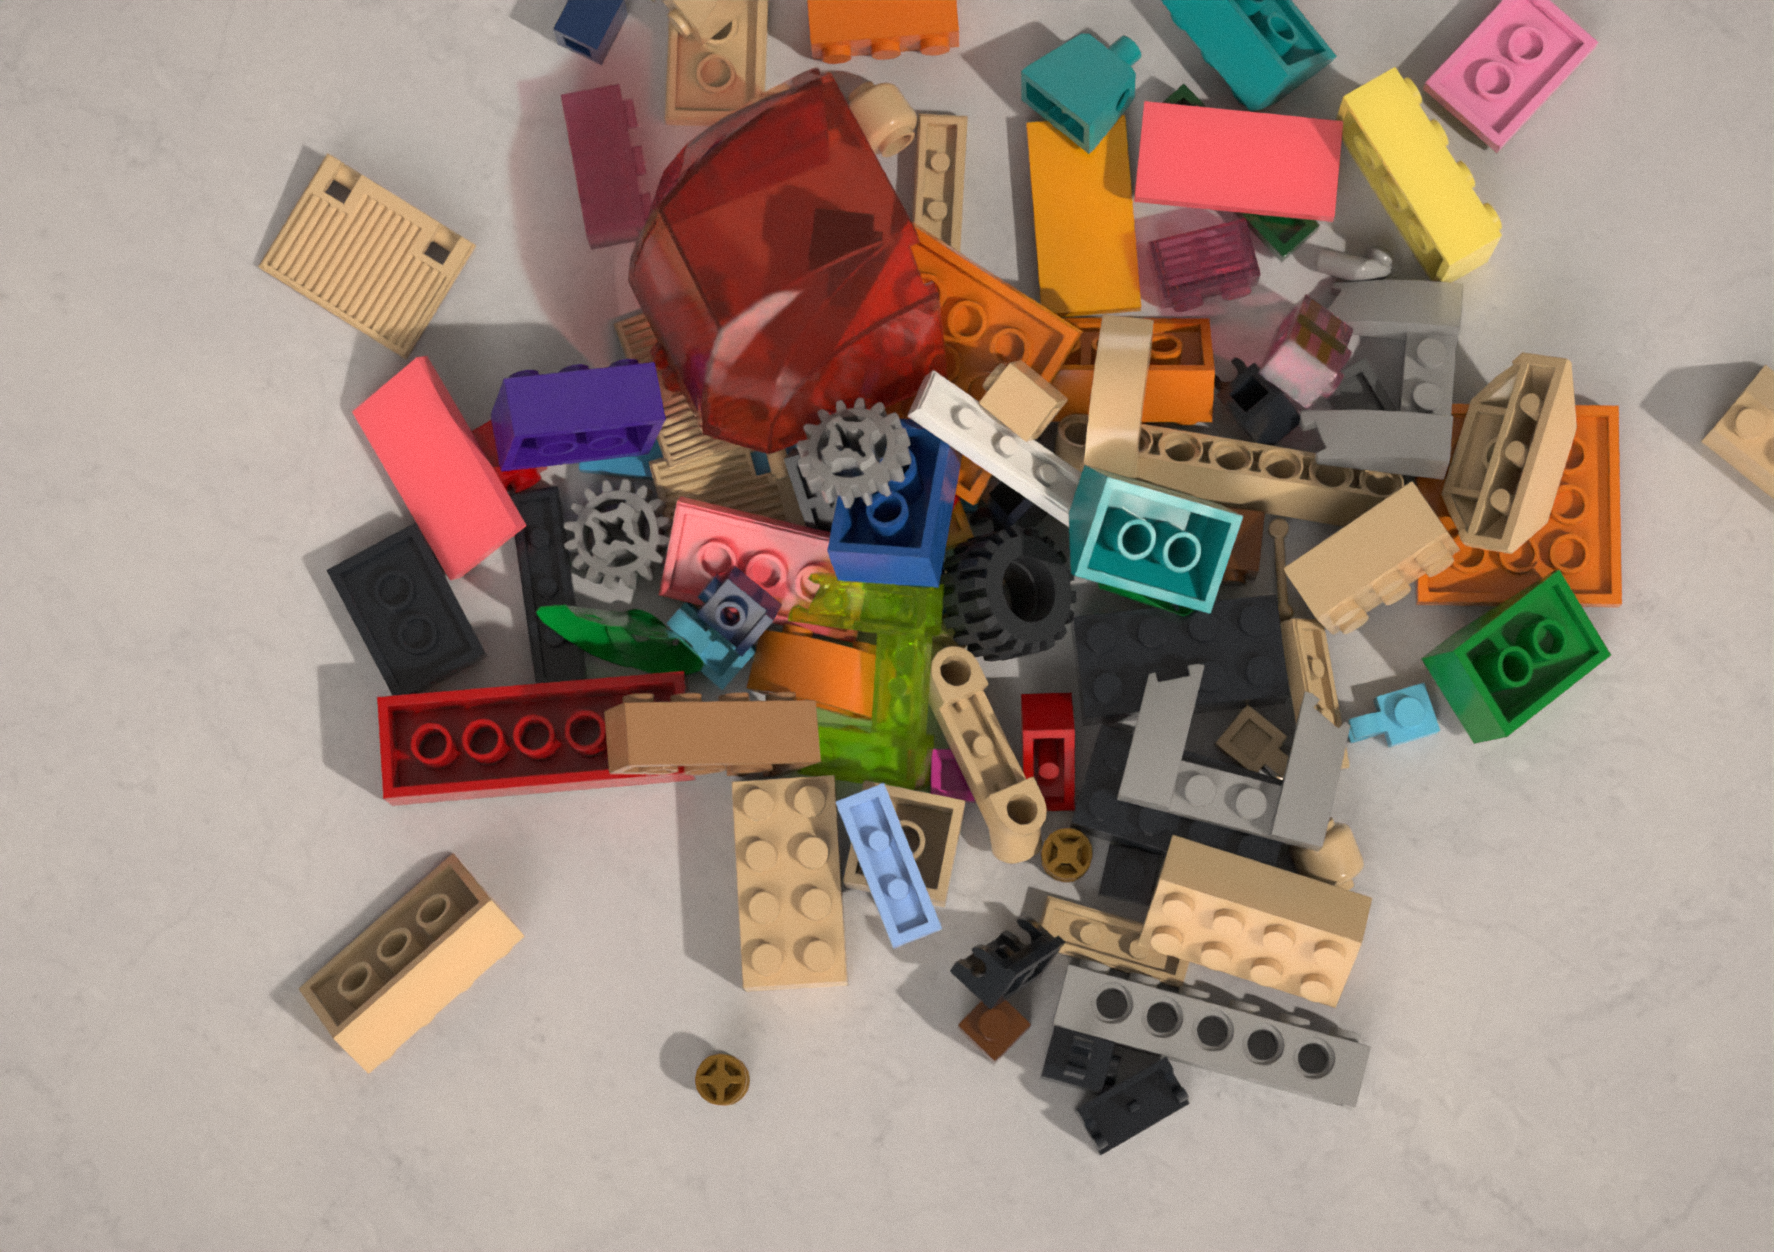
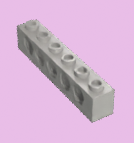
[1051,959,1371,1109]

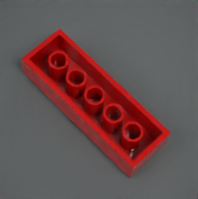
[377,671,696,806]

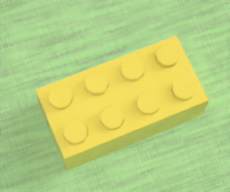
[1335,67,1502,283]

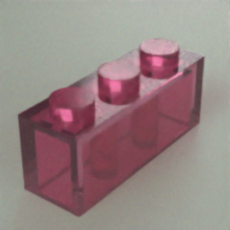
[561,84,656,250]

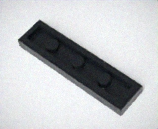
[509,486,587,683]

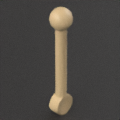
[1268,518,1294,622]

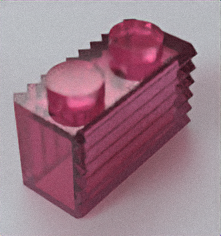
[1146,218,1261,312]

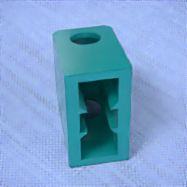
[1021,33,1141,154]

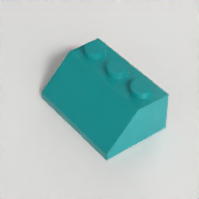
[1161,0,1337,112]
[1068,465,1243,613]

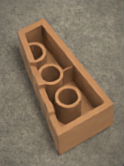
[604,692,821,777]

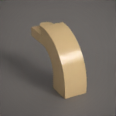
[1084,314,1154,479]

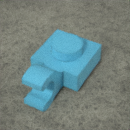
[666,602,756,690]
[1348,683,1440,748]

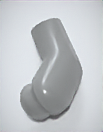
[1317,246,1393,281]

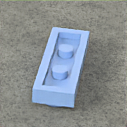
[836,783,942,949]

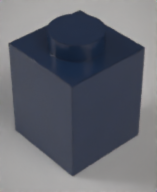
[553,0,628,65]

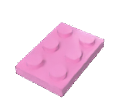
[1423,0,1598,153]

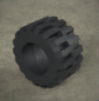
[938,526,1076,662]

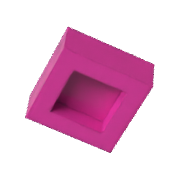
[929,749,976,803]

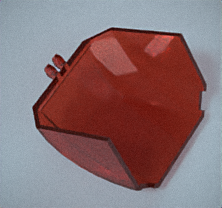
[628,67,948,455]

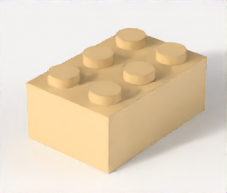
[1283,481,1460,635]

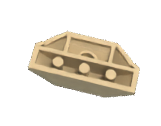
[1441,352,1577,554]

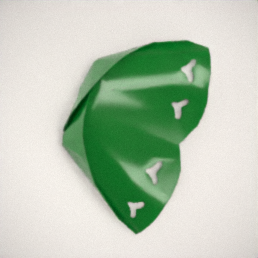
[536,605,704,675]

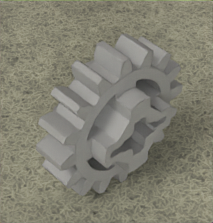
[797,398,912,508]
[564,479,673,590]

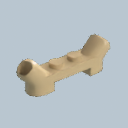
[907,642,1047,864]

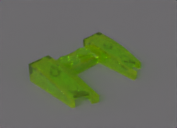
[788,572,944,791]

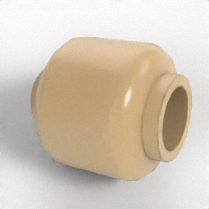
[843,81,917,158]
[1289,817,1364,890]

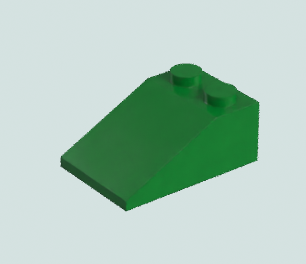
[1421,570,1611,744]

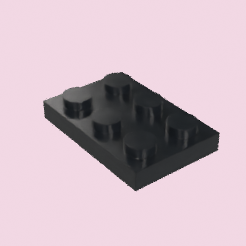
[326,522,488,696]

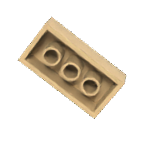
[732,775,848,992]
[1138,835,1372,1008]

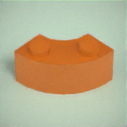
[746,624,900,723]

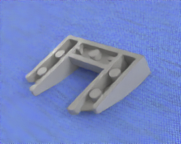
[1299,280,1464,480]
[1117,664,1350,852]

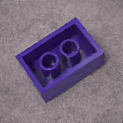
[491,359,666,472]

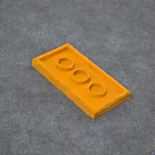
[1026,115,1141,317]

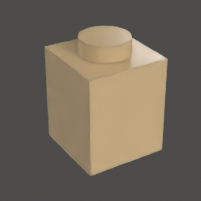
[979,360,1068,442]

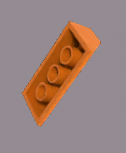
[1051,318,1215,425]

